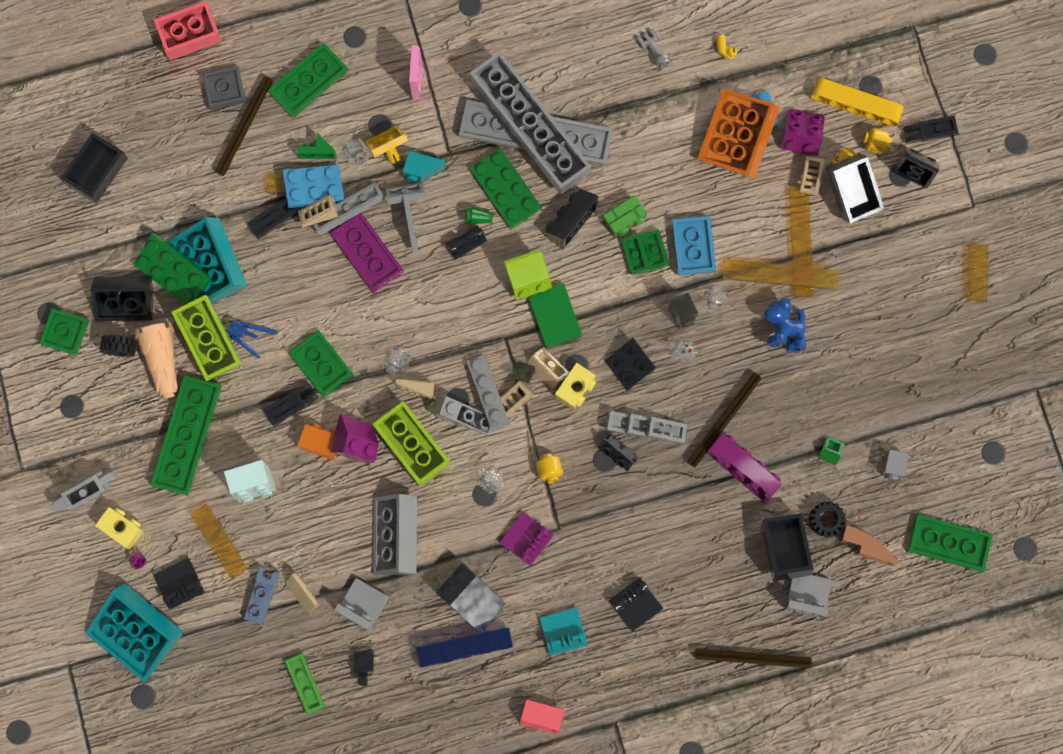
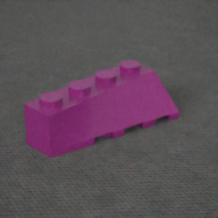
[707,433,782,504]

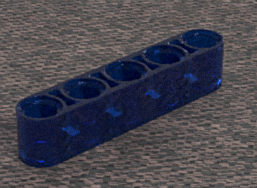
[415,628,513,668]

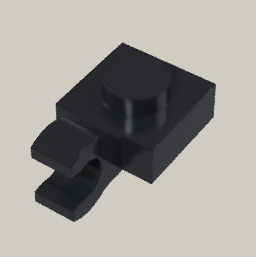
[353,651,374,686]

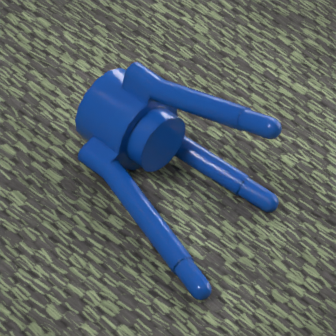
[227,320,278,358]

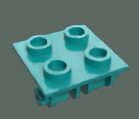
[540,608,588,656]

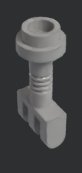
[636,29,670,68]

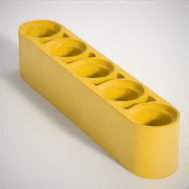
[811,78,904,126]

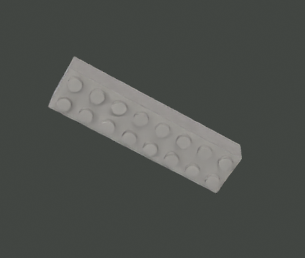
[470,51,591,195]

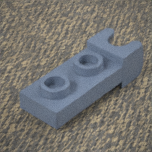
[244,567,280,625]

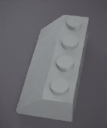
[373,494,417,575]

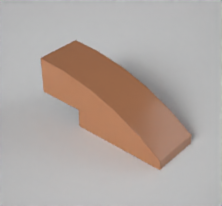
[840,525,898,567]

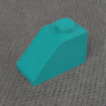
[403,151,446,183]

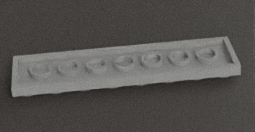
[459,100,613,166]

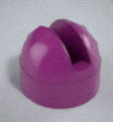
[129,552,147,569]

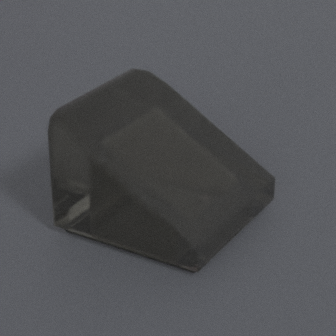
[512,362,535,384]

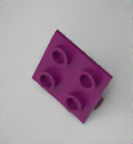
[499,512,554,566]

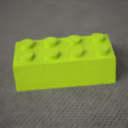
[172,295,242,381]
[373,401,451,488]

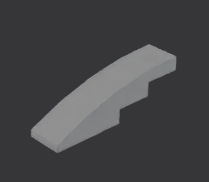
[605,411,687,444]

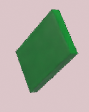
[528,283,582,349]
[288,330,354,398]

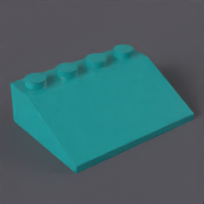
[167,217,248,303]
[85,583,184,683]

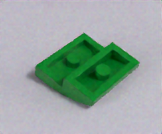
[621,229,670,275]

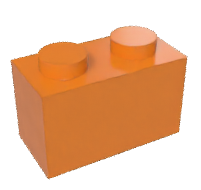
[297,423,338,461]

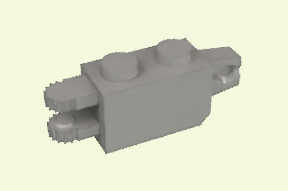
[52,470,117,512]

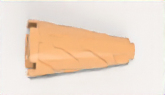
[134,322,178,399]

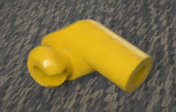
[716,35,737,59]

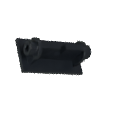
[445,225,487,260]
[598,434,638,472]

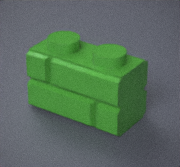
[602,195,647,237]

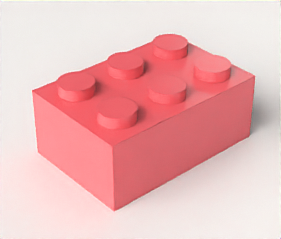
[154,1,222,60]

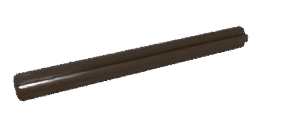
[215,76,273,176]
[687,373,762,468]
[694,648,812,668]

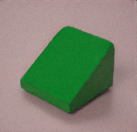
[819,436,845,465]

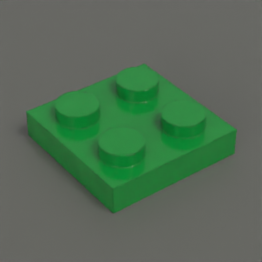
[39,308,89,356]

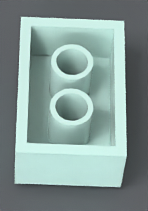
[224,460,276,503]

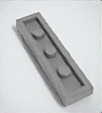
[313,182,385,236]
[467,355,510,431]

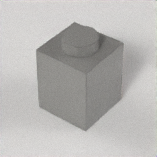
[882,450,909,481]

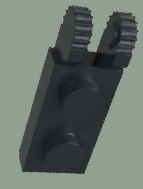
[903,116,959,144]
[247,199,301,240]
[263,384,319,427]

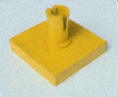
[365,125,408,164]

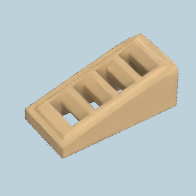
[799,156,825,196]
[298,195,338,228]
[396,379,435,400]
[500,380,534,417]

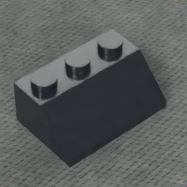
[545,189,599,250]
[91,276,154,321]

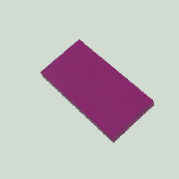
[330,212,404,294]

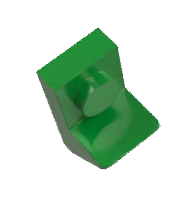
[297,133,337,159]

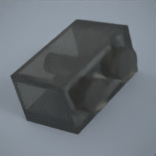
[668,292,698,329]

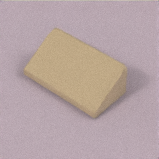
[527,347,569,389]
[286,573,319,614]

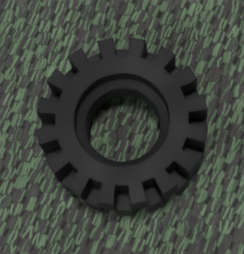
[100,335,137,357]
[809,501,846,537]

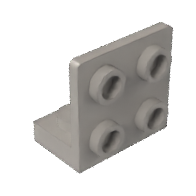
[786,575,832,618]
[334,578,389,631]

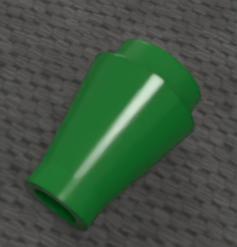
[465,206,493,225]

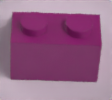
[331,415,379,463]

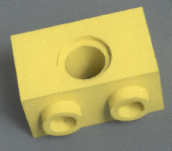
[555,363,597,410]
[95,507,144,550]

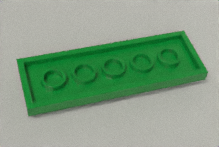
[150,375,222,496]

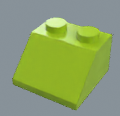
[504,249,552,300]

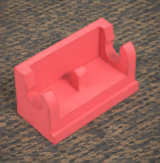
[520,699,565,735]

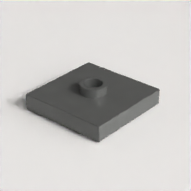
[202,66,246,110]

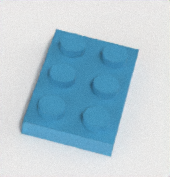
[282,165,344,208]
[672,216,716,276]

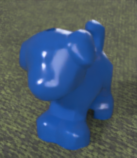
[764,298,806,353]

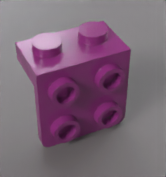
[781,109,825,156]

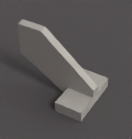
[386,182,425,253]

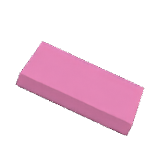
[409,45,423,100]

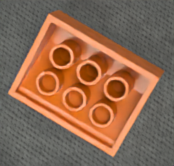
[697,88,780,179]

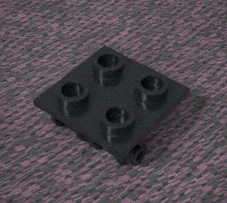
[605,337,656,391]
[154,558,205,610]
[609,577,664,632]

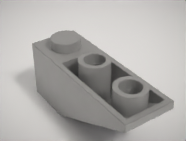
[431,396,491,436]

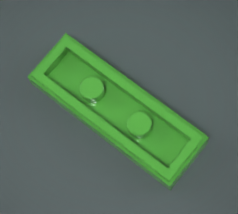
[284,653,326,715]

